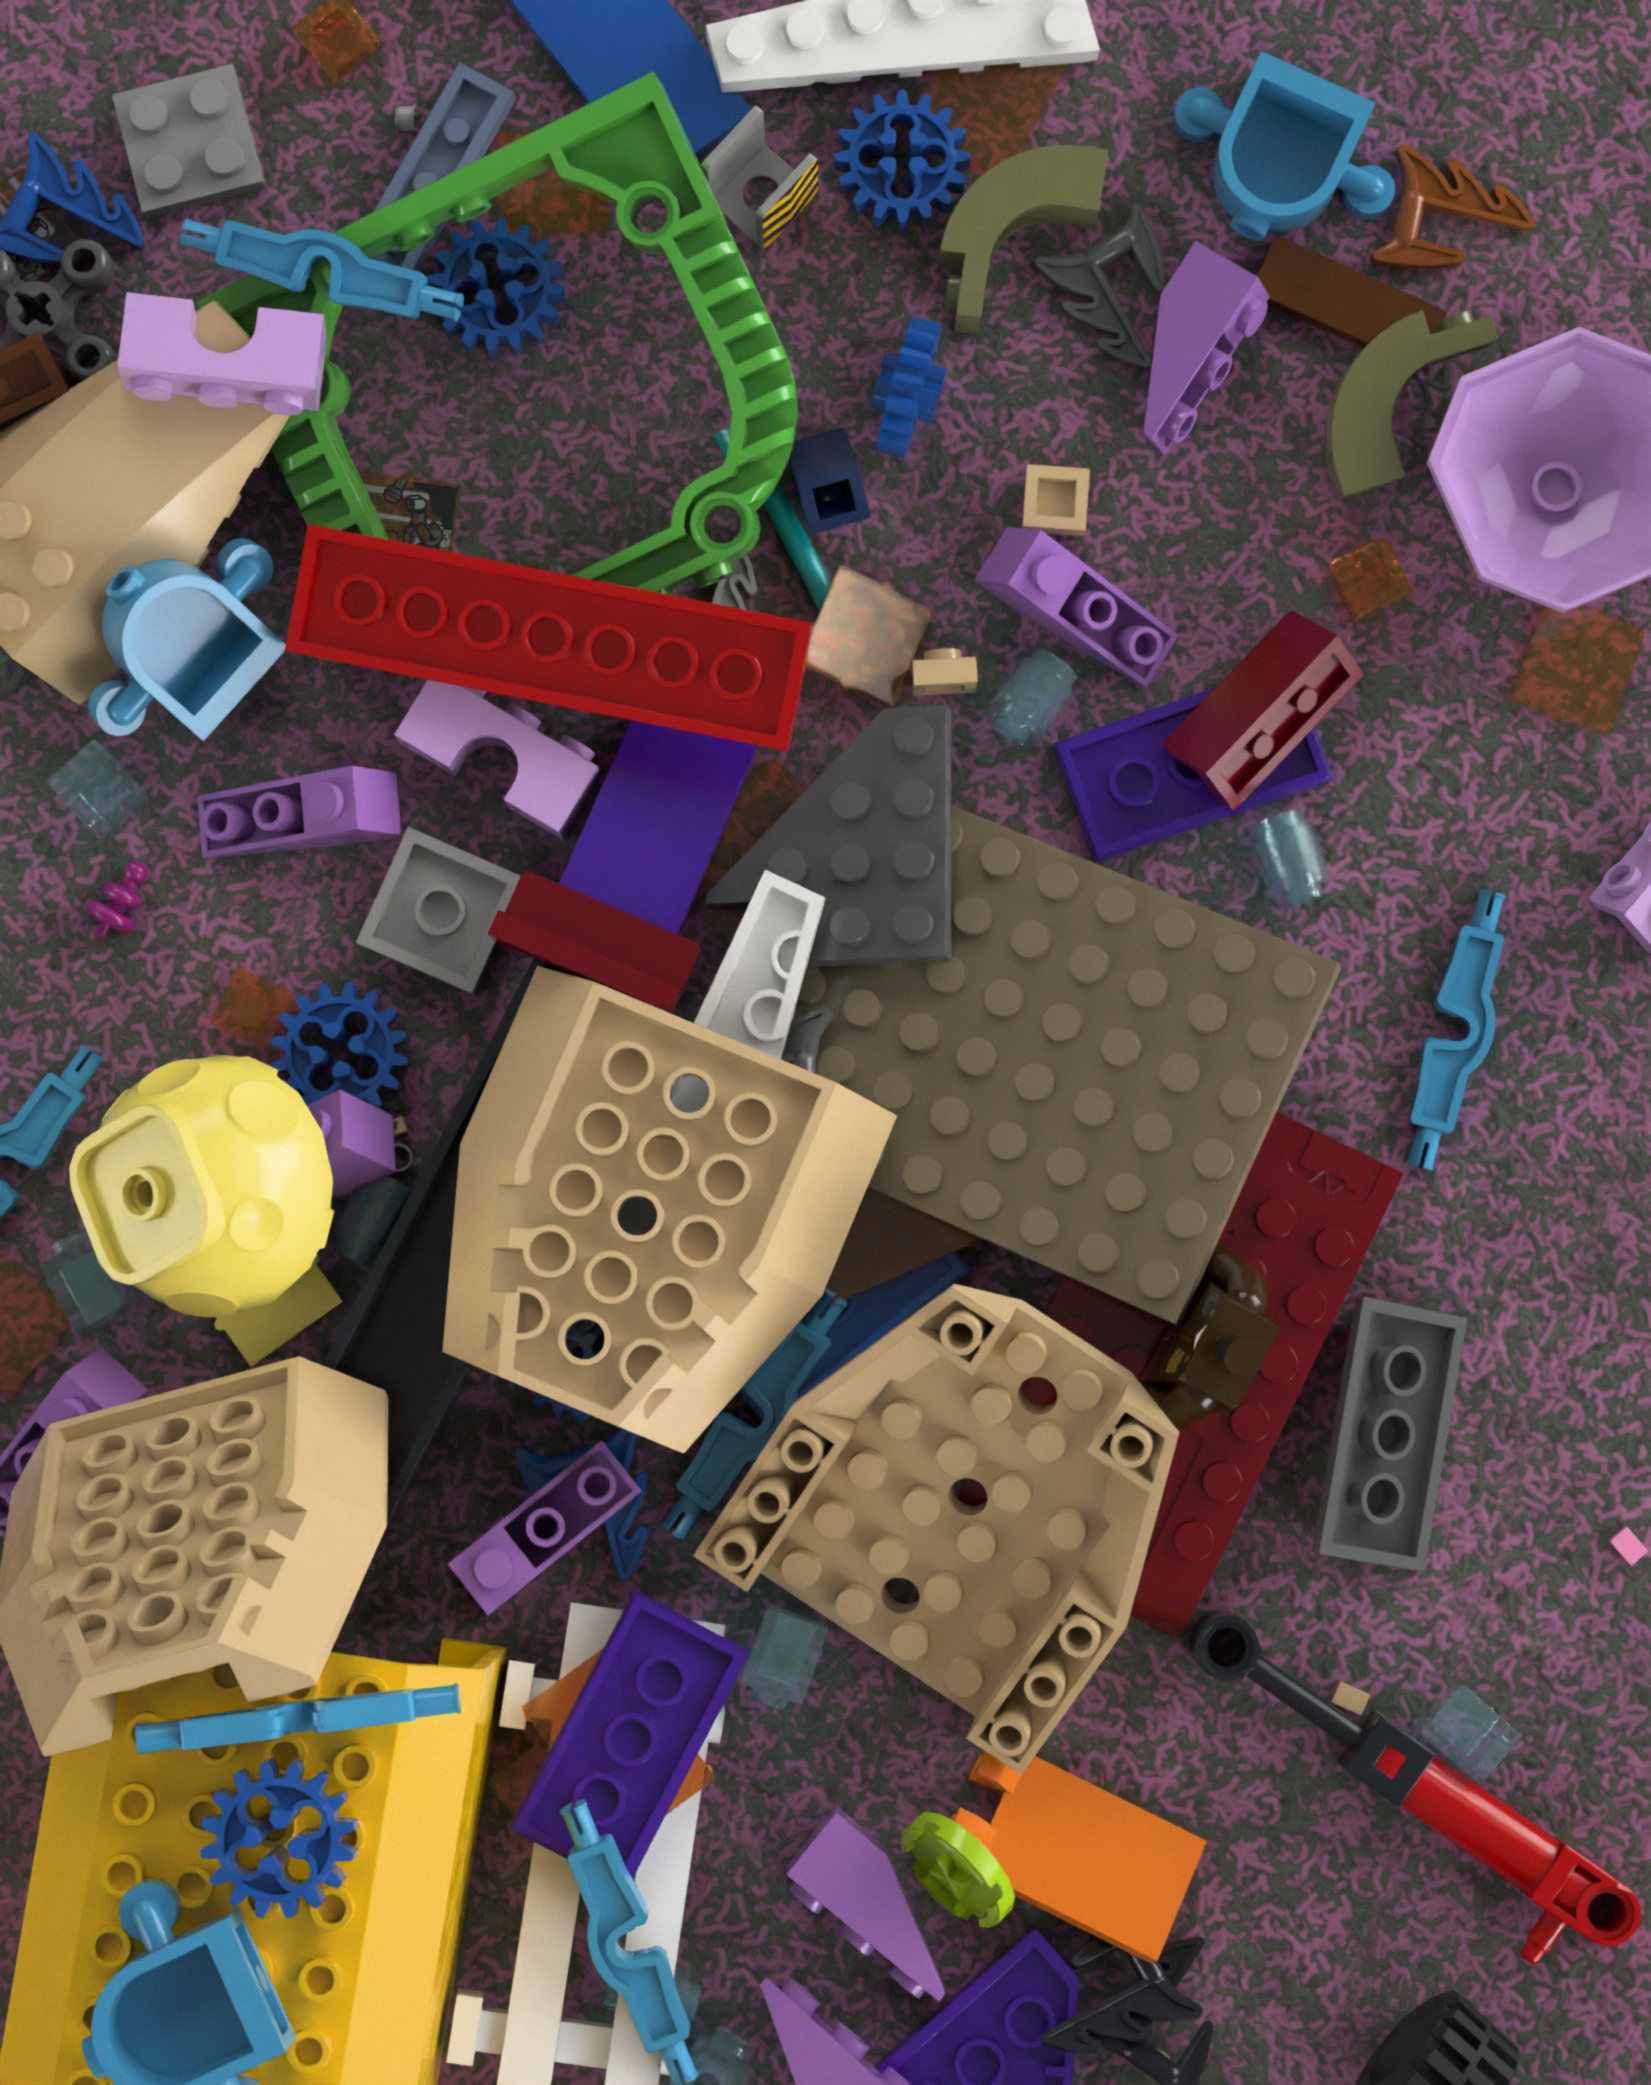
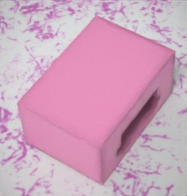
[1608,1526,1648,1566]

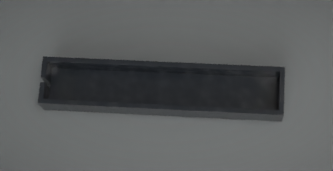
[322,958,574,1556]

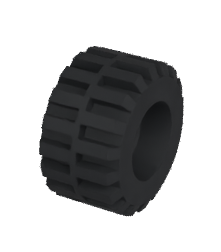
[1355,1990,1519,2085]

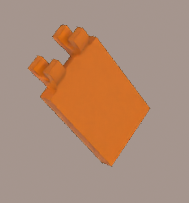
[950,1751,1207,1964]

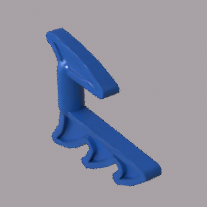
[0,132,145,265]
[515,1428,649,1582]

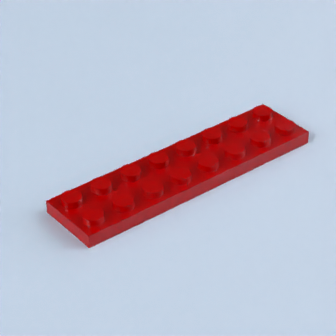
[285,524,814,751]

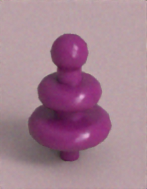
[86,861,148,940]

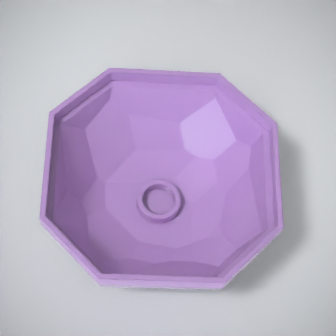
[1427,327,1651,613]

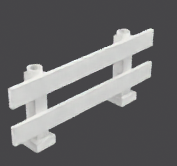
[446,1602,725,2085]

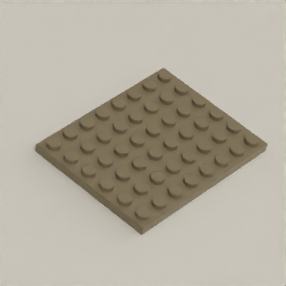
[792,805,1341,1327]

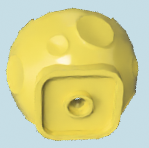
[69,1054,334,1317]

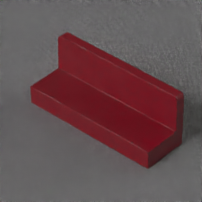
[1163,611,1364,811]
[488,871,701,1014]

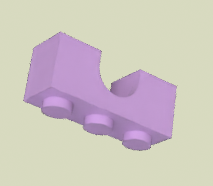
[117,292,327,416]
[394,680,602,840]

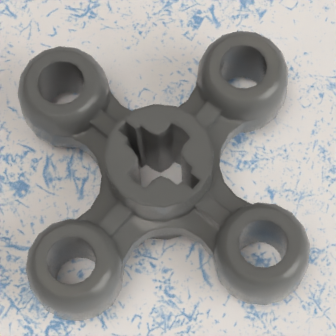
[0,239,118,384]

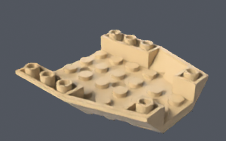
[442,966,897,1454]
[693,1284,1180,1775]
[0,1356,388,1757]

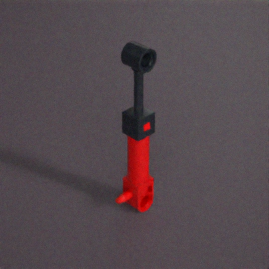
[1190,1611,1641,1965]

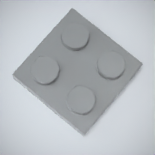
[112,64,266,218]
[356,827,520,996]

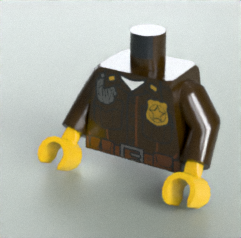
[1139,1245,1279,1429]

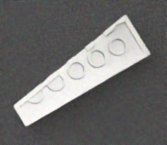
[706,0,1100,93]
[618,870,826,1235]

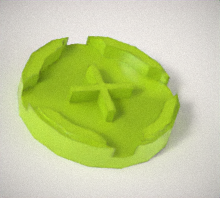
[900,1811,1015,1928]

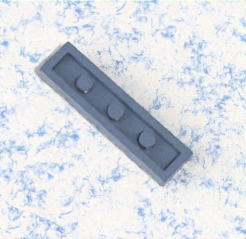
[372,62,516,272]

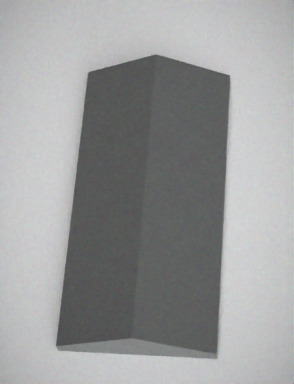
[1312,1296,1468,1572]

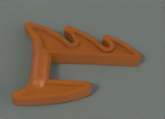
[1370,144,1535,269]

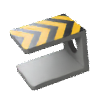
[701,106,818,251]

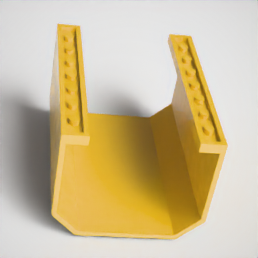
[0,1617,507,2085]

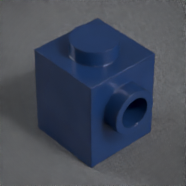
[787,427,871,535]

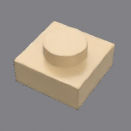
[1022,464,1090,536]
[911,648,978,696]

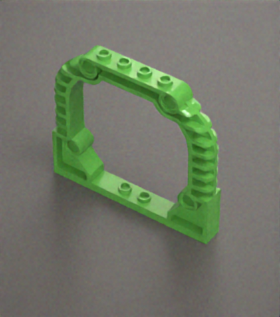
[197,72,798,596]

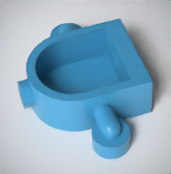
[1173,51,1395,241]
[88,538,286,741]
[82,1879,297,2085]

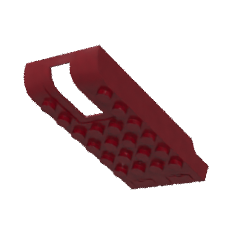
[956,1112,1404,1637]

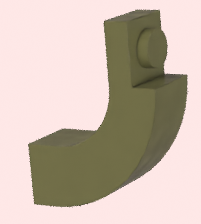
[938,145,1108,334]
[1324,310,1499,500]

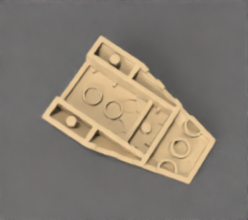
[0,300,290,705]

